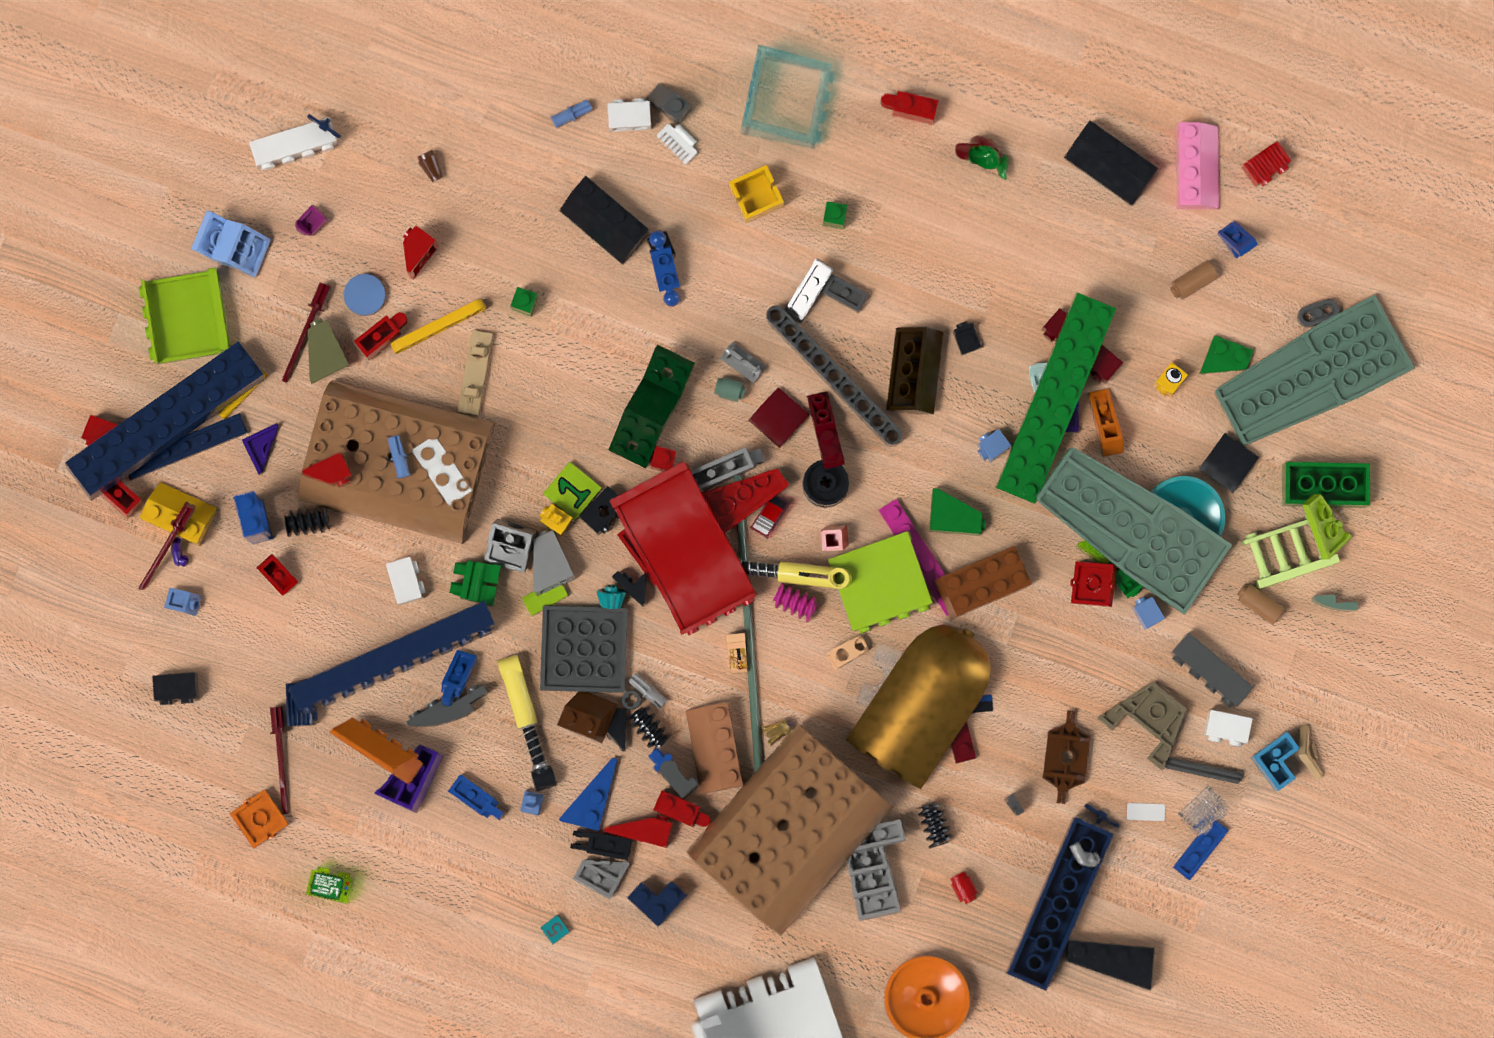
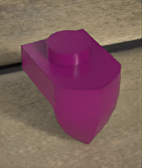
[295,205,328,236]

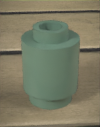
[714,377,746,402]

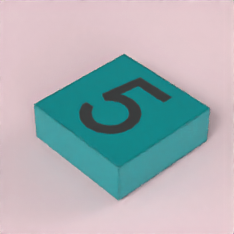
[540,915,570,945]

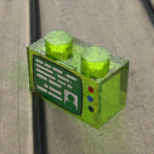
[306,867,355,904]

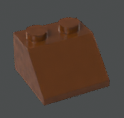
[557,692,618,743]

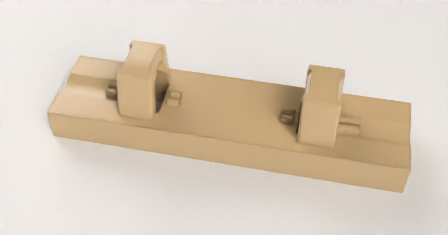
[457,330,493,417]

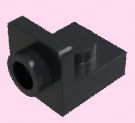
[953,321,982,356]

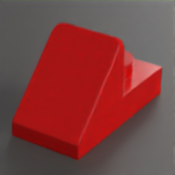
[256,554,298,596]

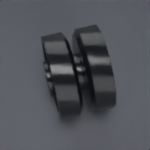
[802,460,849,508]

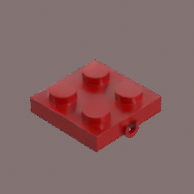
[1070,562,1117,607]

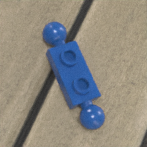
[649,231,680,307]

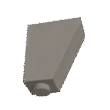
[534,530,575,596]

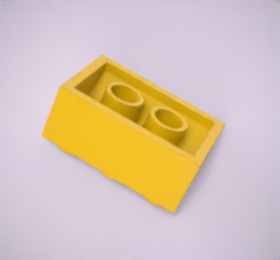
[139,482,218,546]

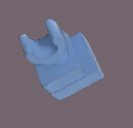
[520,791,544,816]

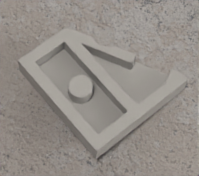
[573,860,630,900]

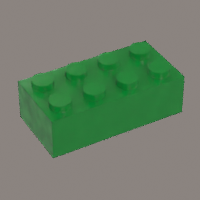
[1282,462,1370,508]

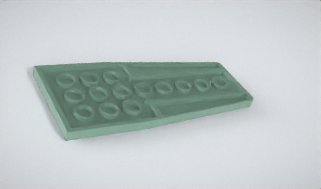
[1215,295,1415,445]
[1036,448,1232,615]

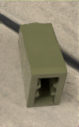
[308,318,350,384]

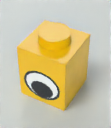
[1154,362,1188,397]

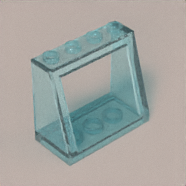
[741,45,835,149]

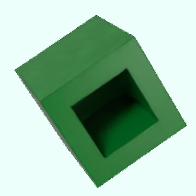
[822,201,847,229]
[510,287,538,317]

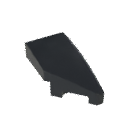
[607,709,626,752]

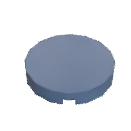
[343,274,386,316]

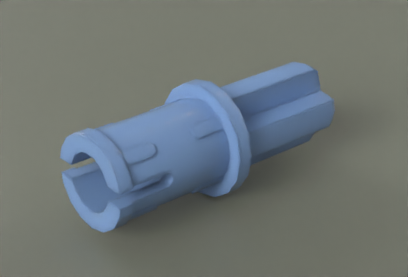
[550,100,592,129]
[388,436,411,479]

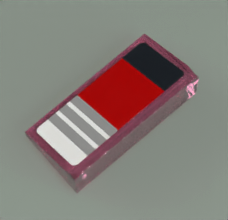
[750,495,790,540]

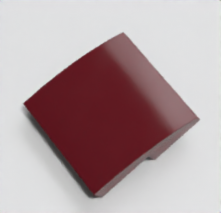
[748,387,810,448]

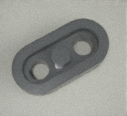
[1297,299,1339,328]

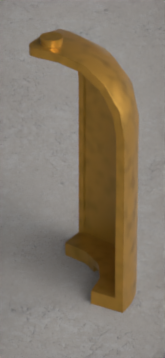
[846,624,991,789]

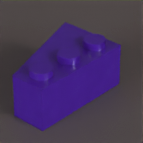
[374,744,444,813]

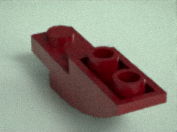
[807,392,845,469]

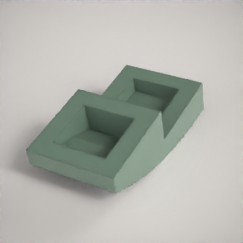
[1311,595,1358,612]

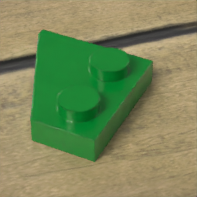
[1199,335,1253,375]

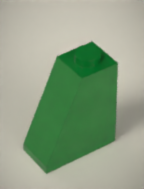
[929,488,986,536]

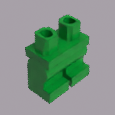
[449,560,501,607]

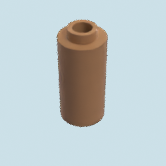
[1170,260,1218,300]
[1237,584,1285,625]

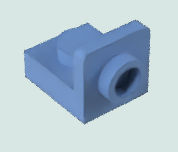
[164,587,201,616]

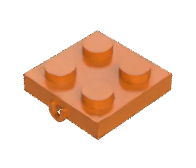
[229,789,289,849]

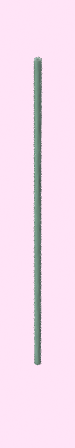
[734,475,762,772]

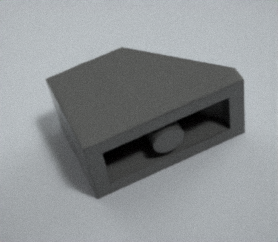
[646,83,691,125]

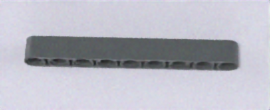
[766,305,902,447]

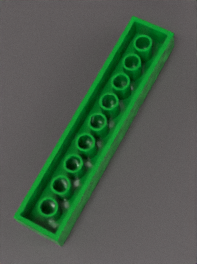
[995,292,1117,504]

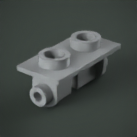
[720,342,766,383]

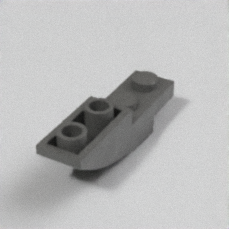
[406,684,488,727]

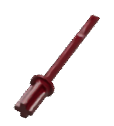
[282,283,331,383]
[139,502,195,590]
[270,707,289,814]

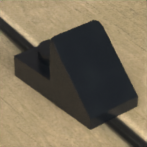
[612,571,646,607]

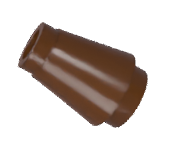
[418,150,443,182]

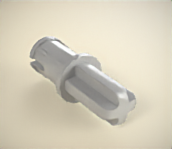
[629,673,668,709]

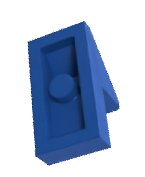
[1217,221,1258,258]

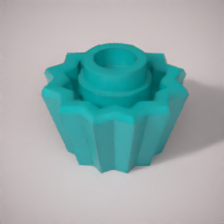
[597,585,626,609]

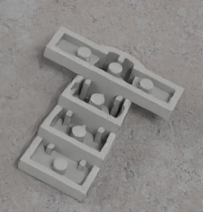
[848,819,906,921]

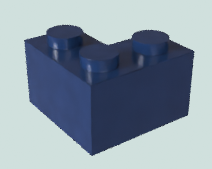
[627,881,687,927]

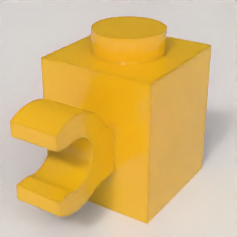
[539,504,573,537]

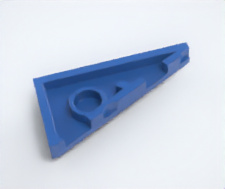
[559,758,618,831]

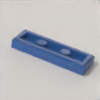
[1173,817,1229,881]

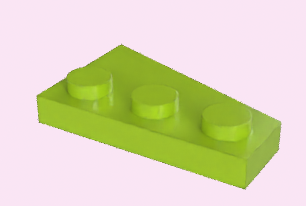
[1302,494,1352,560]

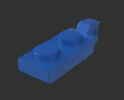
[441,650,478,707]
[448,774,505,820]

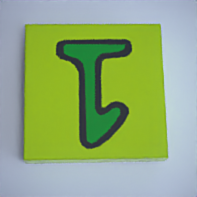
[543,461,602,521]

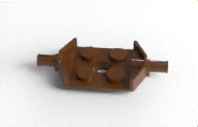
[1042,711,1090,804]

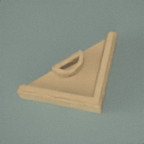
[1299,725,1323,780]

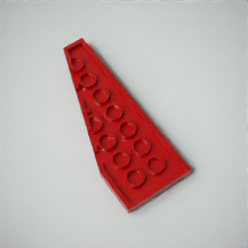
[617,468,790,586]

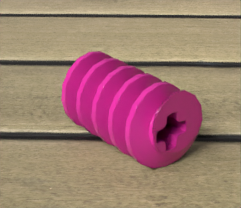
[772,583,819,623]

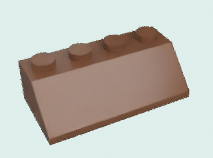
[686,702,743,794]

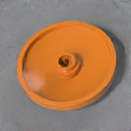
[884,956,970,1038]

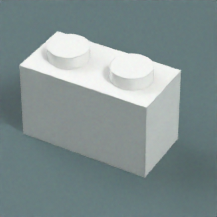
[608,98,651,132]
[386,557,426,606]
[1203,710,1252,747]

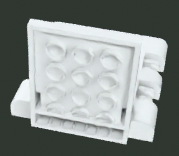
[691,957,842,1038]

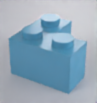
[1250,732,1300,792]

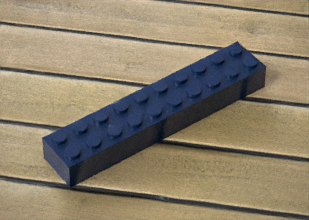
[65,341,264,501]
[288,601,495,716]

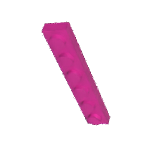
[878,499,949,617]

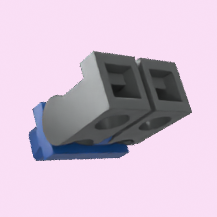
[648,748,699,800]

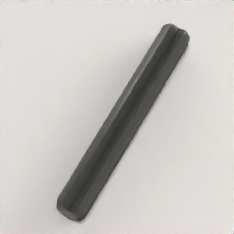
[1165,757,1241,784]

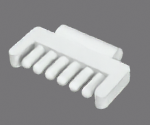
[657,124,697,165]

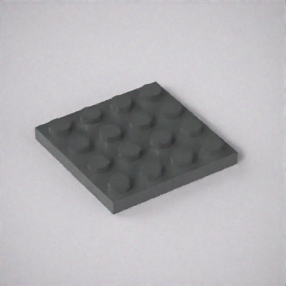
[540,606,628,693]

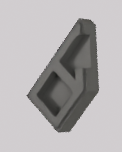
[1005,794,1024,816]

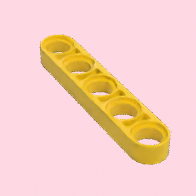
[390,298,487,354]

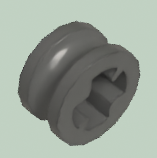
[622,691,641,710]

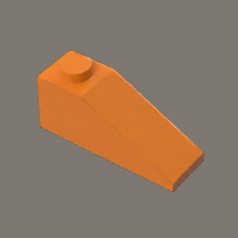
[1088,388,1123,457]

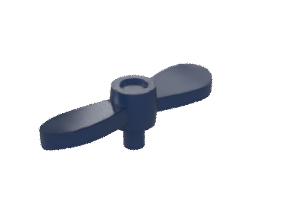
[307,114,341,139]
[1084,804,1120,828]

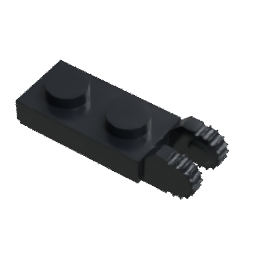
[570,830,632,861]

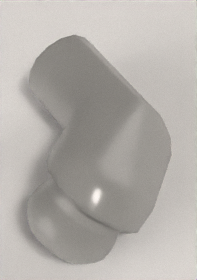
[1070,842,1100,867]

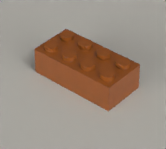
[934,546,1032,620]

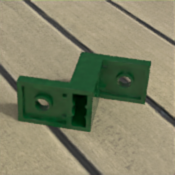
[608,344,695,469]

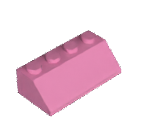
[1176,122,1219,209]

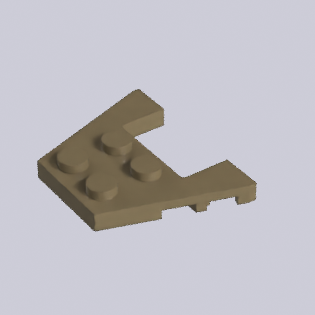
[1098,682,1187,771]

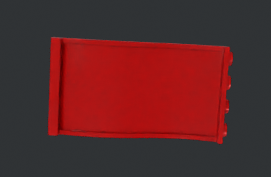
[610,460,758,636]

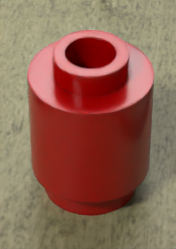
[950,871,979,904]

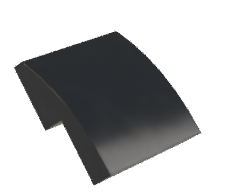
[1199,433,1259,493]

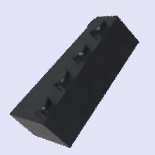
[1065,940,1154,991]

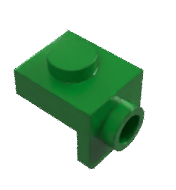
[1115,568,1143,599]

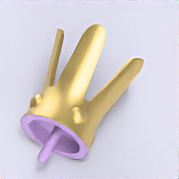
[761,719,793,746]

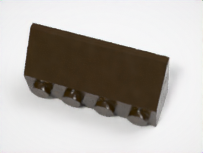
[886,327,944,415]

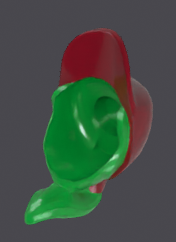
[955,135,1009,180]

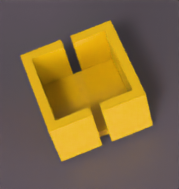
[728,164,784,223]

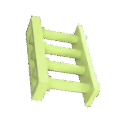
[1241,516,1340,589]

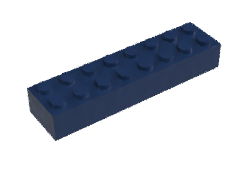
[1006,817,1114,991]

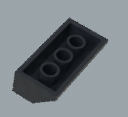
[1064,120,1158,206]
[559,176,650,265]

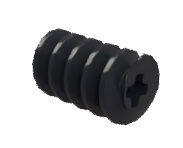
[285,506,330,537]
[626,707,671,751]
[916,802,953,849]

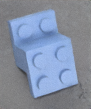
[191,211,271,277]

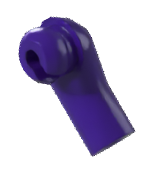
[171,536,188,567]

